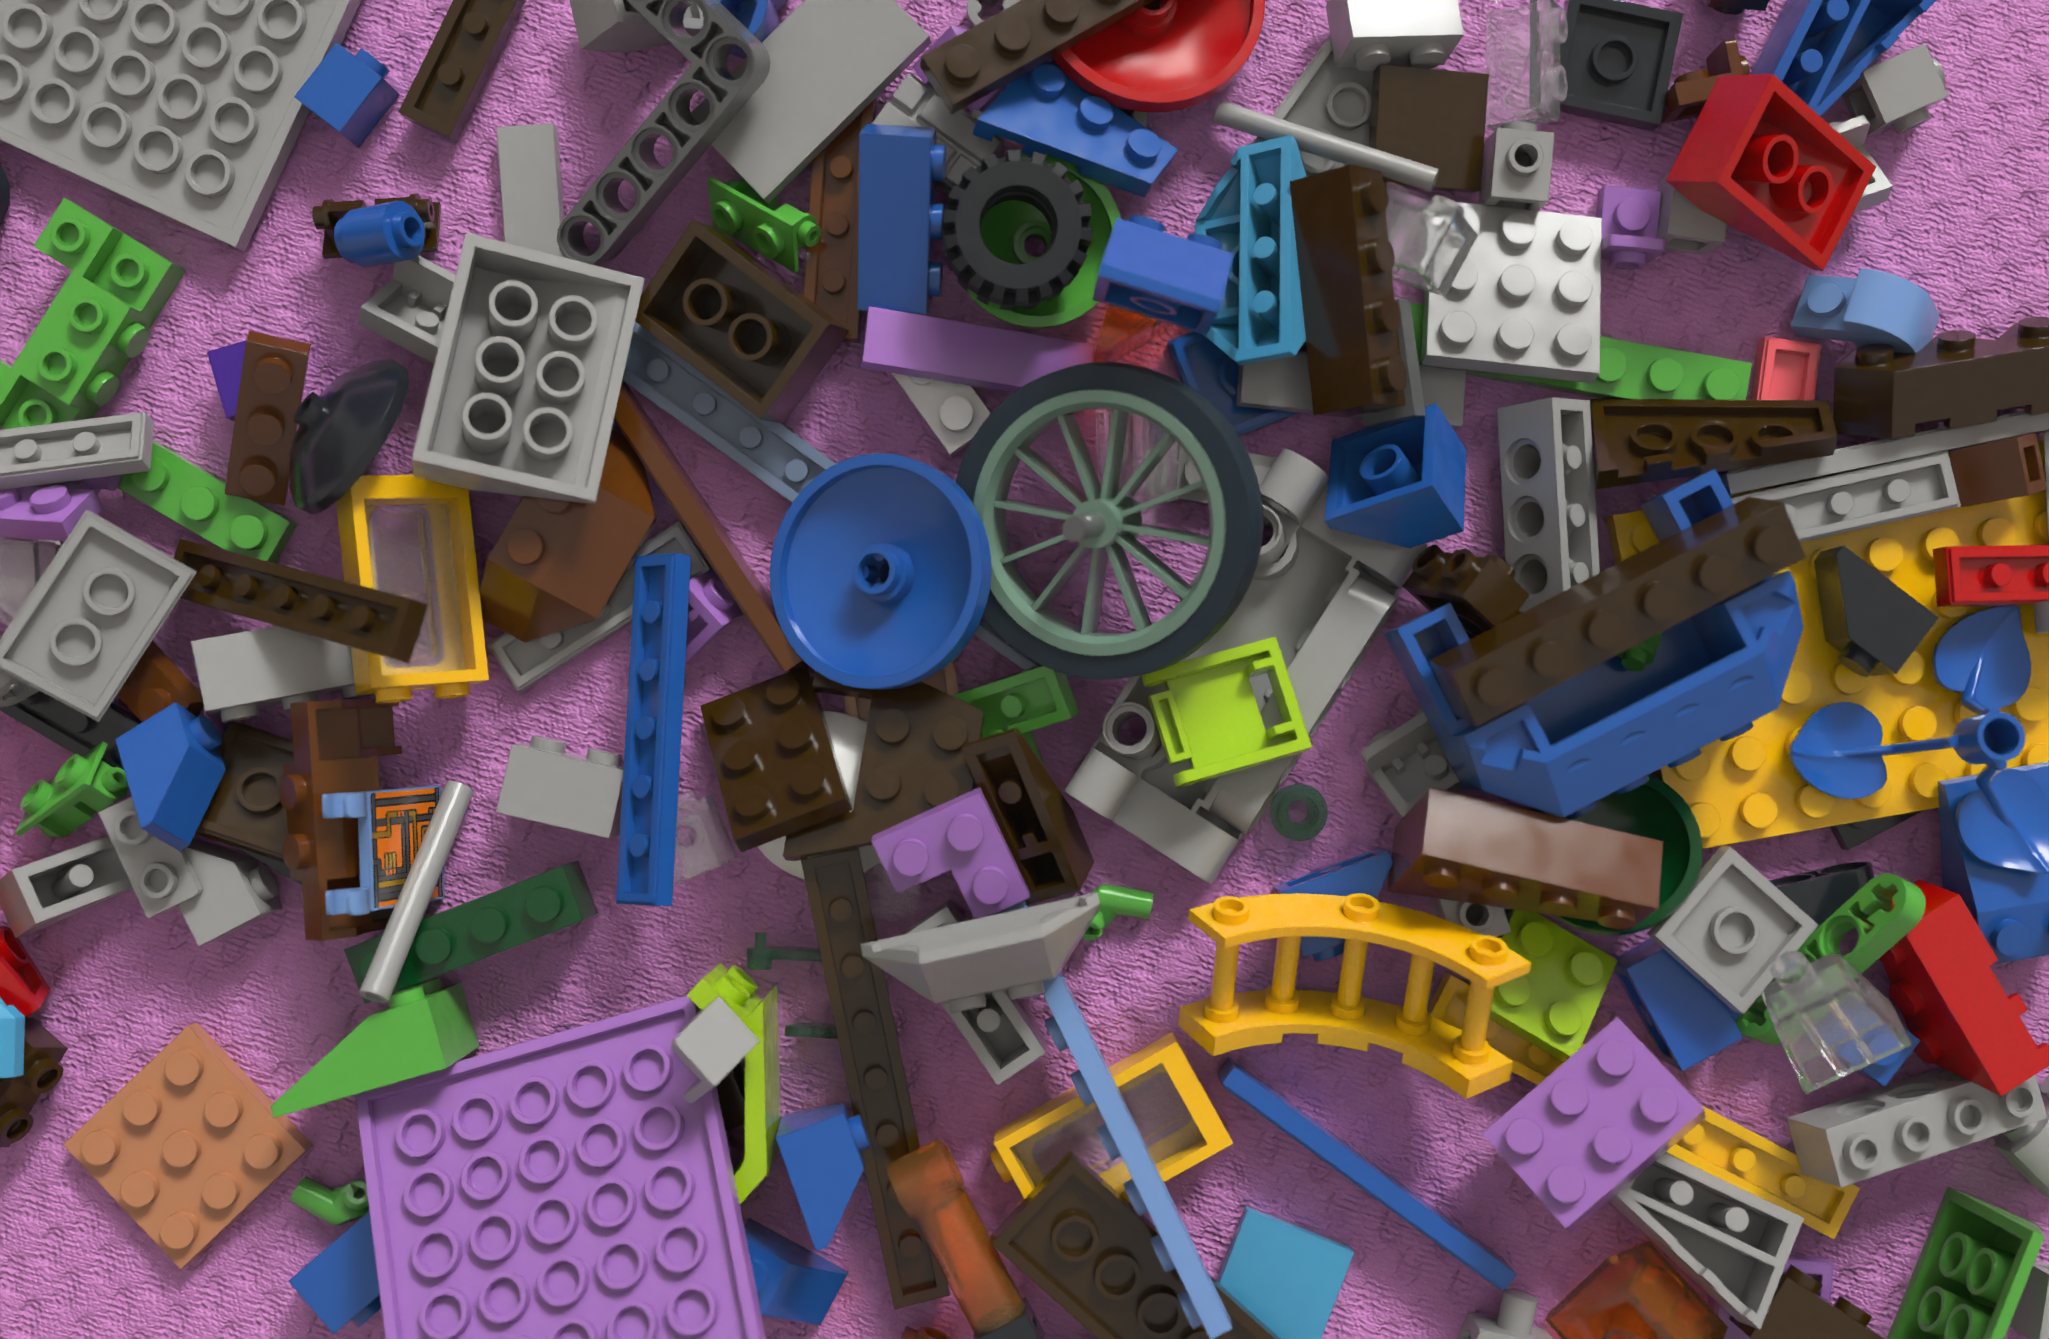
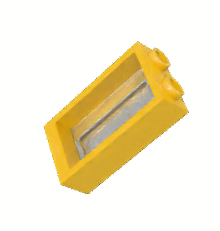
[336,475,489,703]
[990,1032,1233,1205]

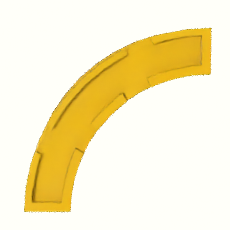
[1178,893,1531,1099]

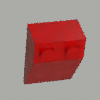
[1666,74,1876,271]

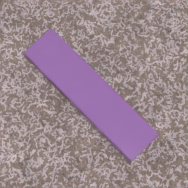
[860,306,1093,393]

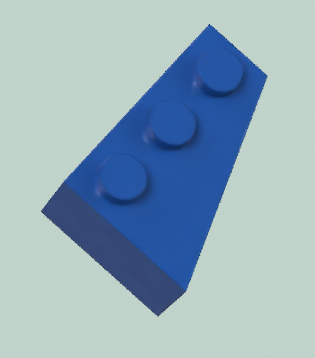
[1750,0,1937,117]

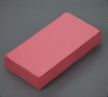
[1750,337,1822,400]

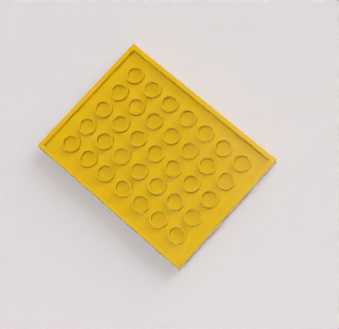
[1607,440,2049,849]

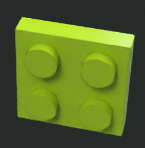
[1465,909,1618,1062]

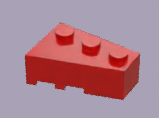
[1867,880,2049,1097]

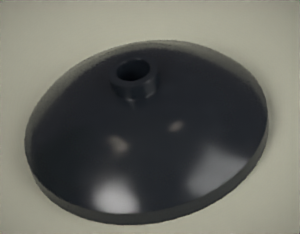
[289,359,409,514]

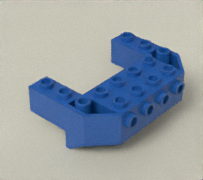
[1384,469,1803,820]

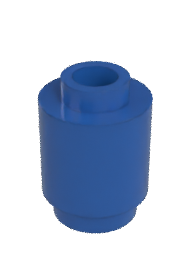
[334,201,425,267]

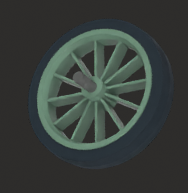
[956,362,1263,679]

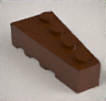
[1387,787,1663,929]

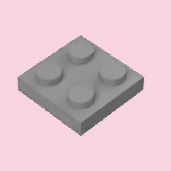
[1647,846,1818,1014]

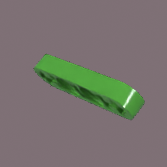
[1735,873,1925,1046]

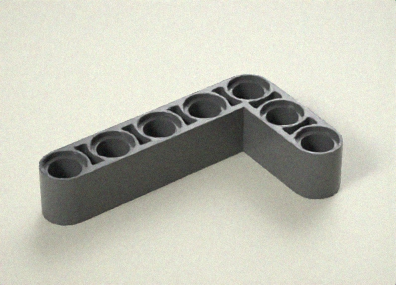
[557,0,770,264]

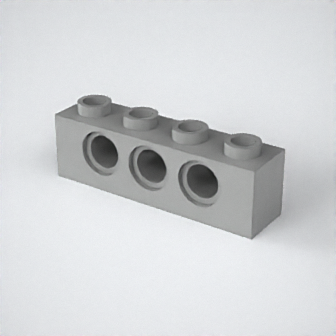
[1497,397,1600,612]
[1787,1067,2048,1187]

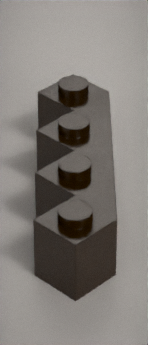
[1833,317,2049,439]

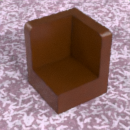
[1948,433,2047,507]

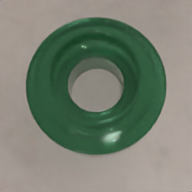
[1270,784,1328,841]

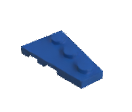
[972,61,1178,198]

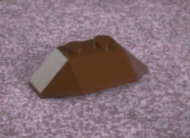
[479,429,657,643]

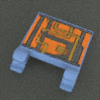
[322,785,445,915]

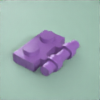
[0,475,121,541]

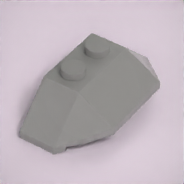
[861,892,1101,1013]

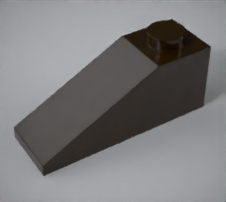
[961,727,1094,905]

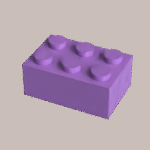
[1482,1017,1706,1233]

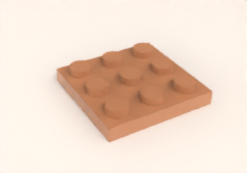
[63,1022,313,1269]

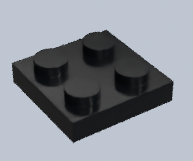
[1543,0,1683,131]

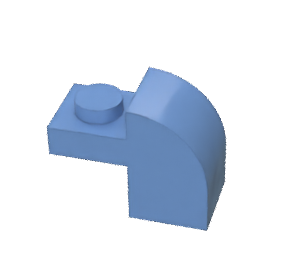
[1791,268,1940,354]

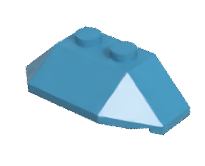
[1195,135,1307,366]

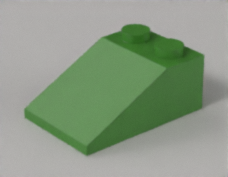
[270,977,479,1118]

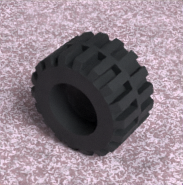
[942,150,1093,310]

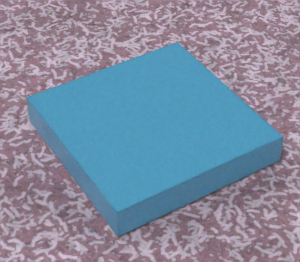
[1216,1205,1354,1339]

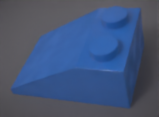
[1938,761,2049,965]

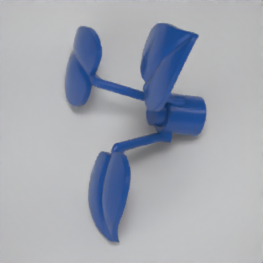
[1789,606,2049,874]

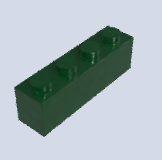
[344,860,598,1004]

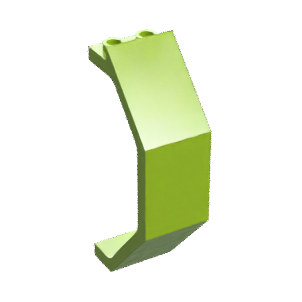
[687,963,781,1204]

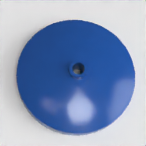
[770,453,992,690]

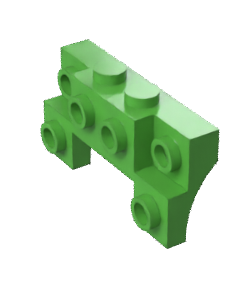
[0,197,186,429]

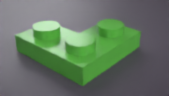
[953,665,1080,767]

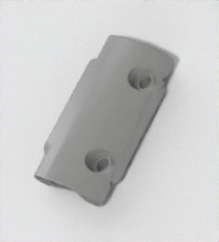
[1064,448,1428,885]

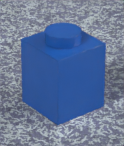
[294,42,400,148]

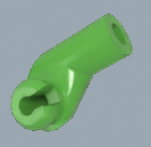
[1082,884,1153,941]
[290,1176,369,1226]

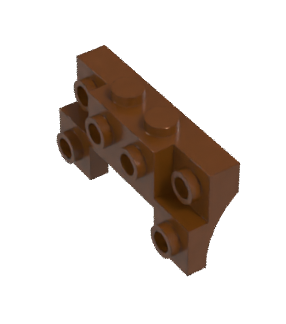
[279,699,402,941]

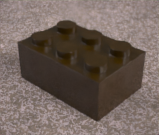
[635,219,850,424]

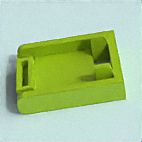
[1141,636,1312,788]

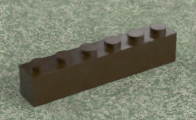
[1429,497,1806,727]

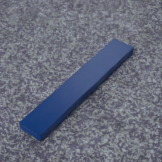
[616,553,691,906]
[1217,1056,1517,1290]

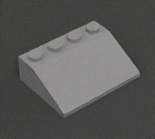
[412,233,645,504]

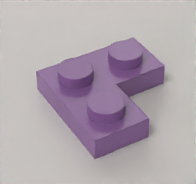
[871,787,1030,919]

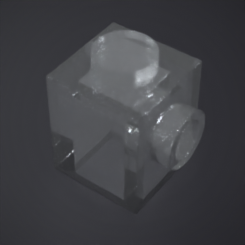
[674,790,738,884]

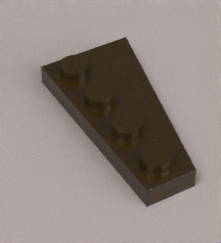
[1590,399,1838,489]

